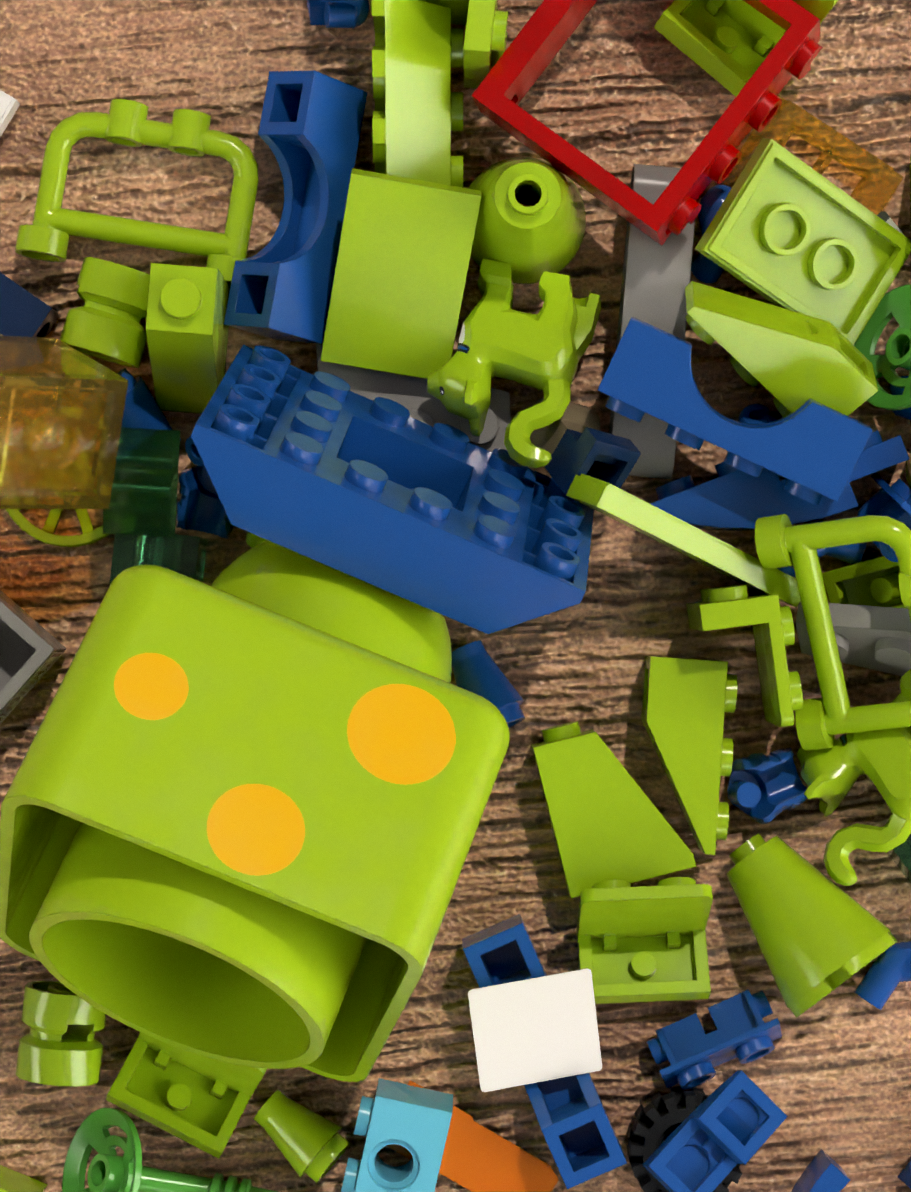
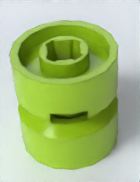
[59,257,150,368]
[16,981,107,1087]

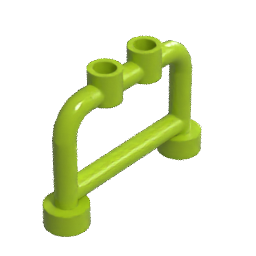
[15,99,259,287]
[755,514,911,751]

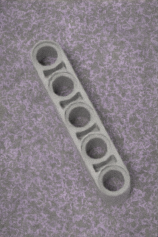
[609,164,695,479]

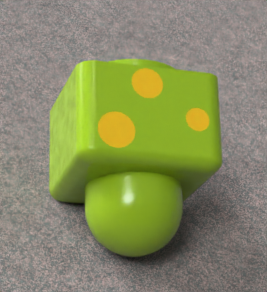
[0,540,510,1082]

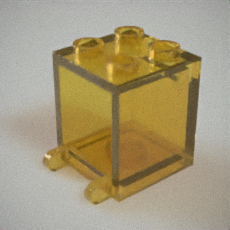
[0,336,128,509]

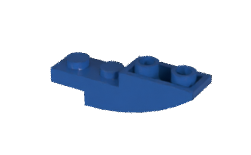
[650,430,909,531]

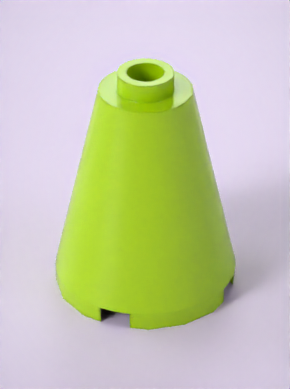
[469,157,586,284]
[726,833,898,1018]

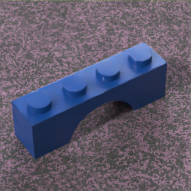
[224,70,368,344]
[598,317,873,505]
[462,914,627,1189]

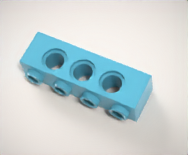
[341,1078,453,1192]

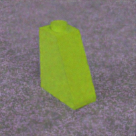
[146,263,230,414]
[531,721,697,898]

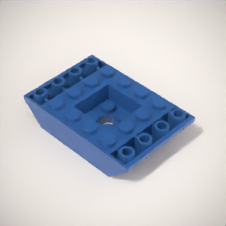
[191,344,594,634]

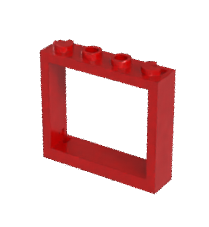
[471,0,823,246]

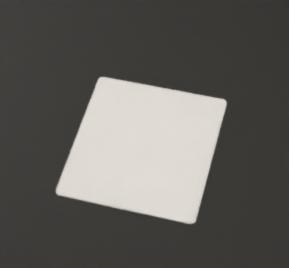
[468,968,602,1092]

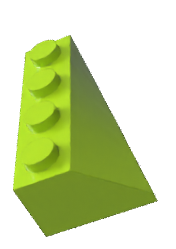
[371,0,463,187]

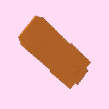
[387,1080,559,1192]

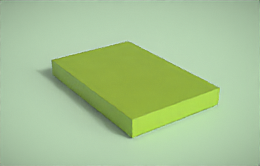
[695,138,911,345]
[320,168,482,379]

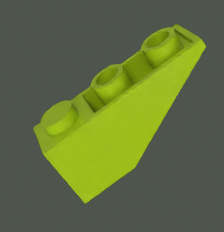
[685,281,878,418]
[641,656,738,855]

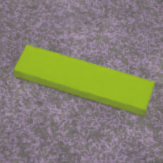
[566,473,801,608]

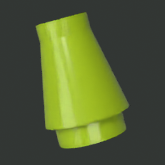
[253,1090,350,1183]

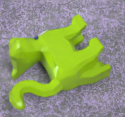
[427,258,601,468]
[797,669,911,886]

